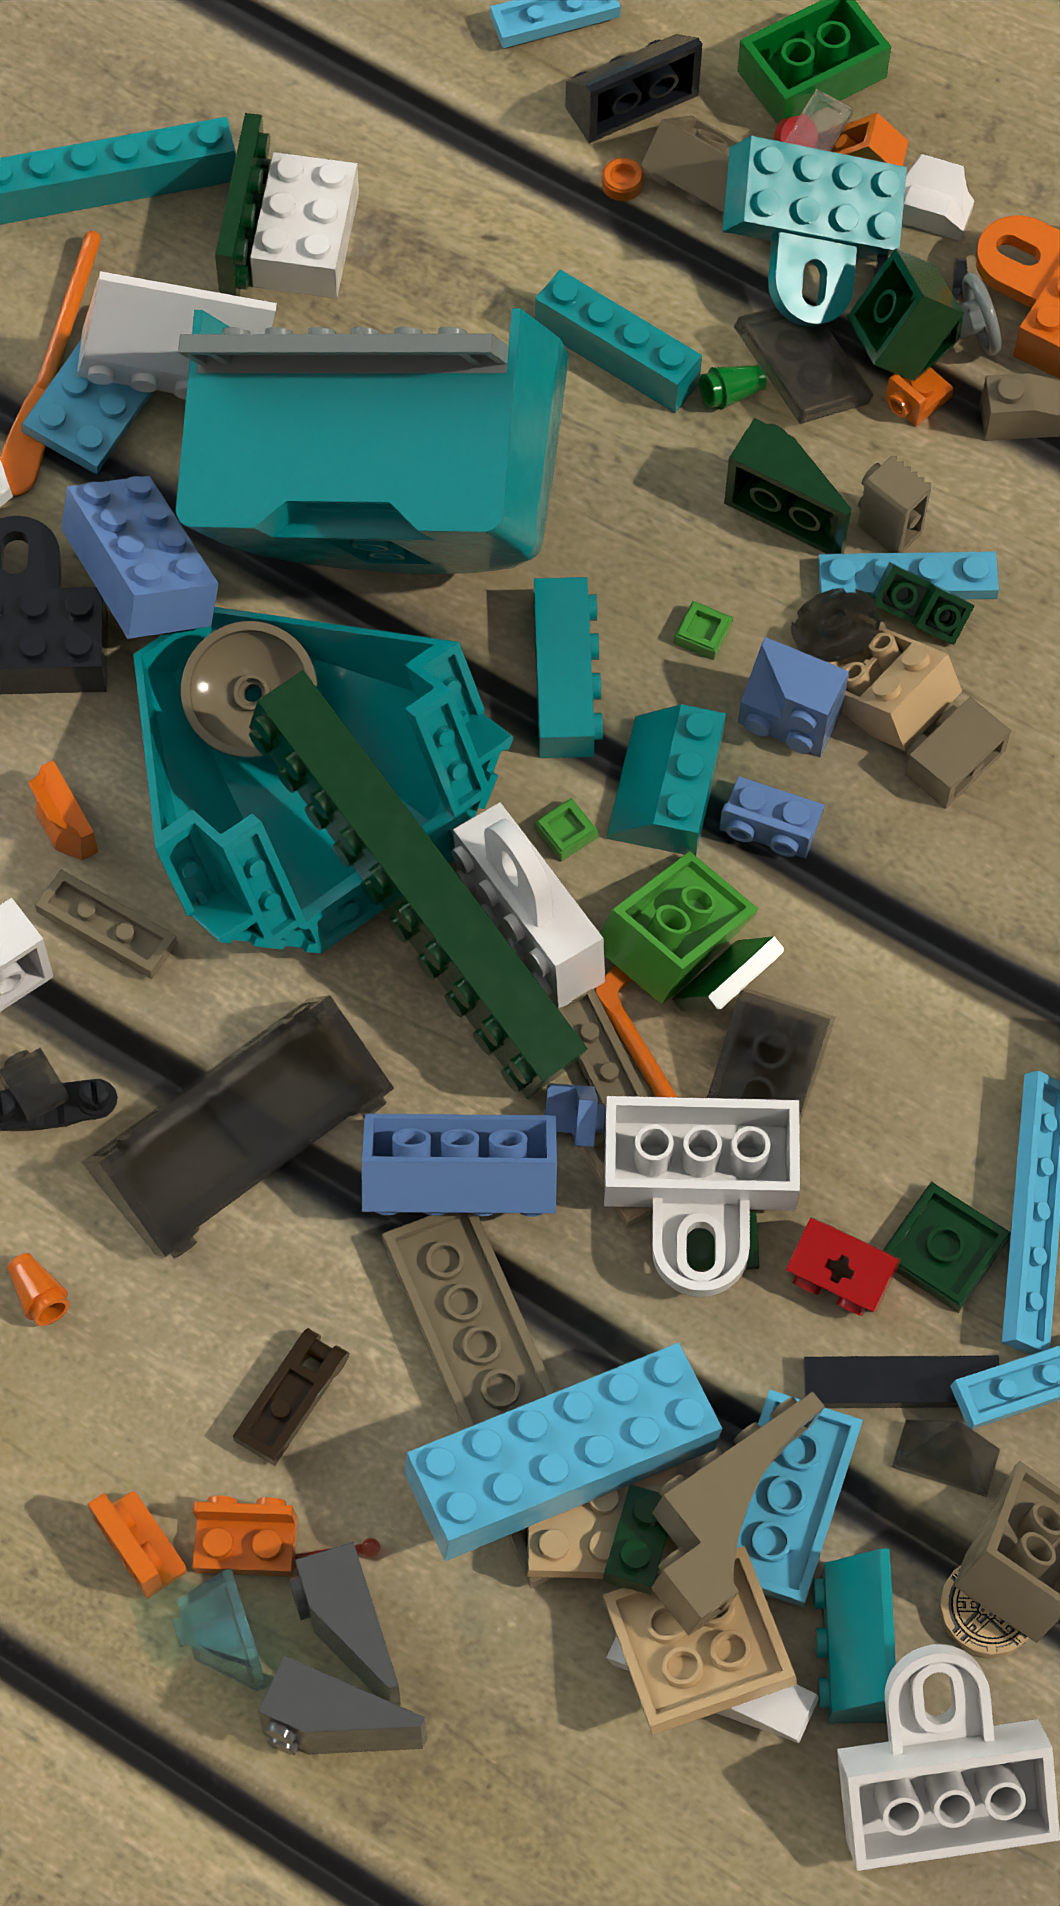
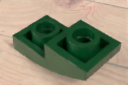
[869,562,975,645]

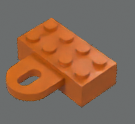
[975,215,1060,379]

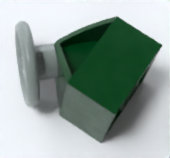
[847,248,1001,381]

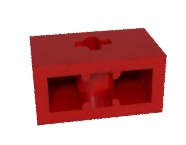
[786,1217,901,1316]

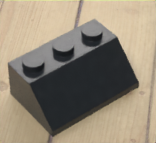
[565,34,703,143]

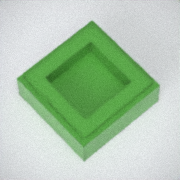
[674,600,733,660]
[534,798,598,861]

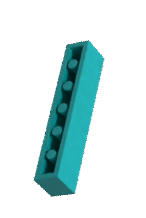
[0,117,236,225]

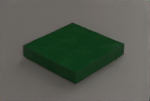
[672,936,784,1012]
[883,1181,1011,1313]

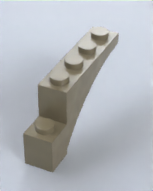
[651,1392,825,1636]

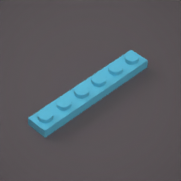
[1002,1070,1060,1355]

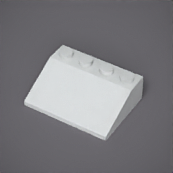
[77,271,277,400]

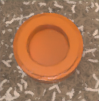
[602,158,644,201]

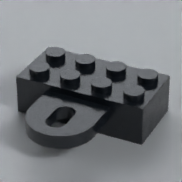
[0,516,108,695]

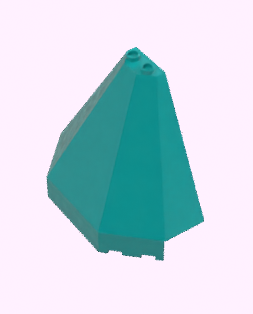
[133,607,514,954]

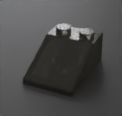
[707,988,836,1124]

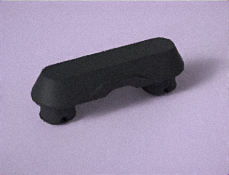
[0,1079,118,1131]

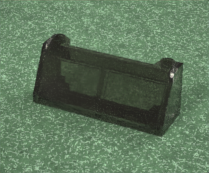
[82,995,394,1258]

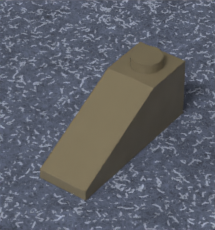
[980,373,1060,441]

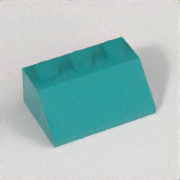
[606,704,726,856]
[813,1549,896,1724]

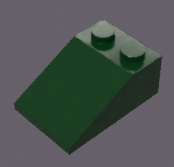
[724,418,852,554]

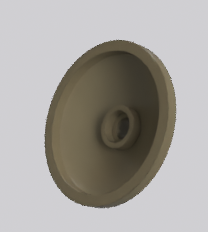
[181,621,318,758]

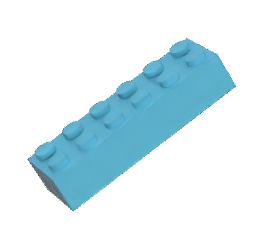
[404,1343,722,1561]

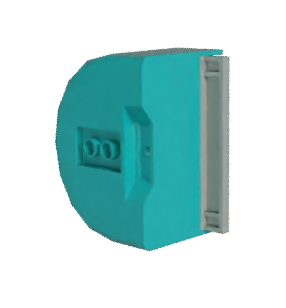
[176,308,569,574]

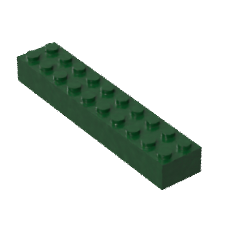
[249,670,588,1099]

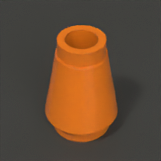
[7,1253,69,1326]

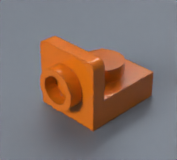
[885,368,954,427]

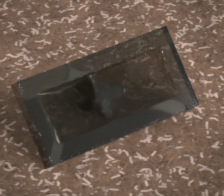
[892,1420,1000,1497]

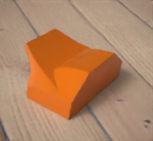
[28,760,98,860]

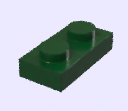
[603,1484,668,1595]

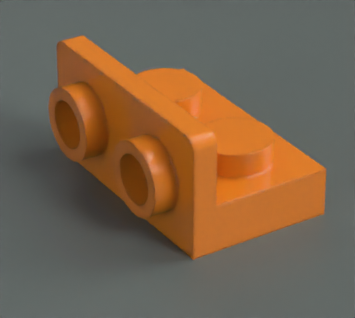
[88,1491,187,1599]
[192,1495,299,1577]

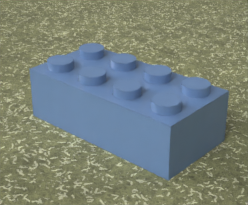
[61,476,218,639]
[362,1114,557,1217]

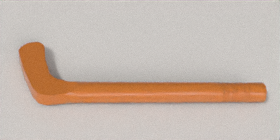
[595,965,678,1098]

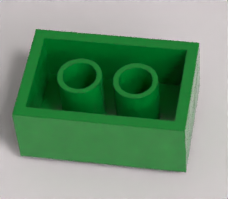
[737,0,891,124]

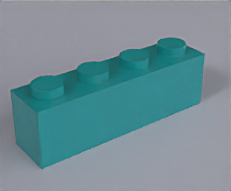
[535,269,702,413]
[533,577,603,758]

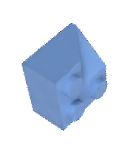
[738,637,849,757]

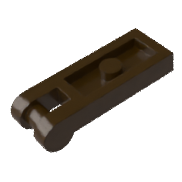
[233,1328,350,1466]

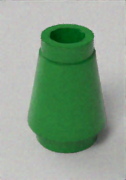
[699,364,767,410]

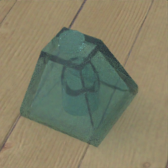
[172,1569,267,1691]

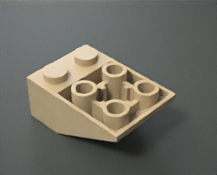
[810,614,962,751]

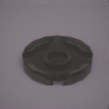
[790,588,881,662]

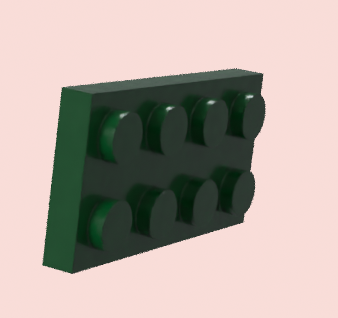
[215,113,272,296]

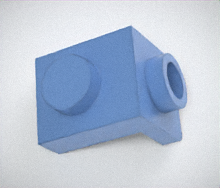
[544,1083,606,1147]

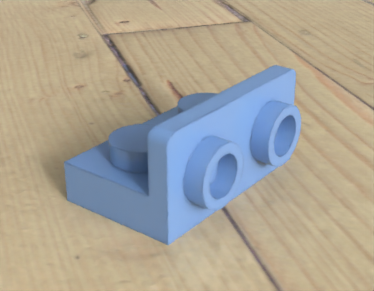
[720,776,824,859]

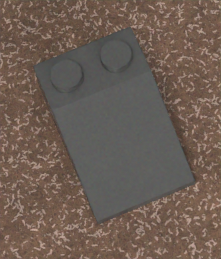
[290,1542,401,1706]
[258,1656,427,1755]

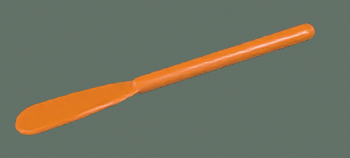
[0,230,101,496]

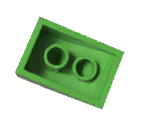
[600,851,758,1005]

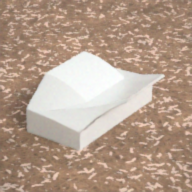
[902,154,974,241]

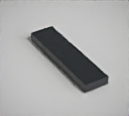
[803,1355,999,1408]

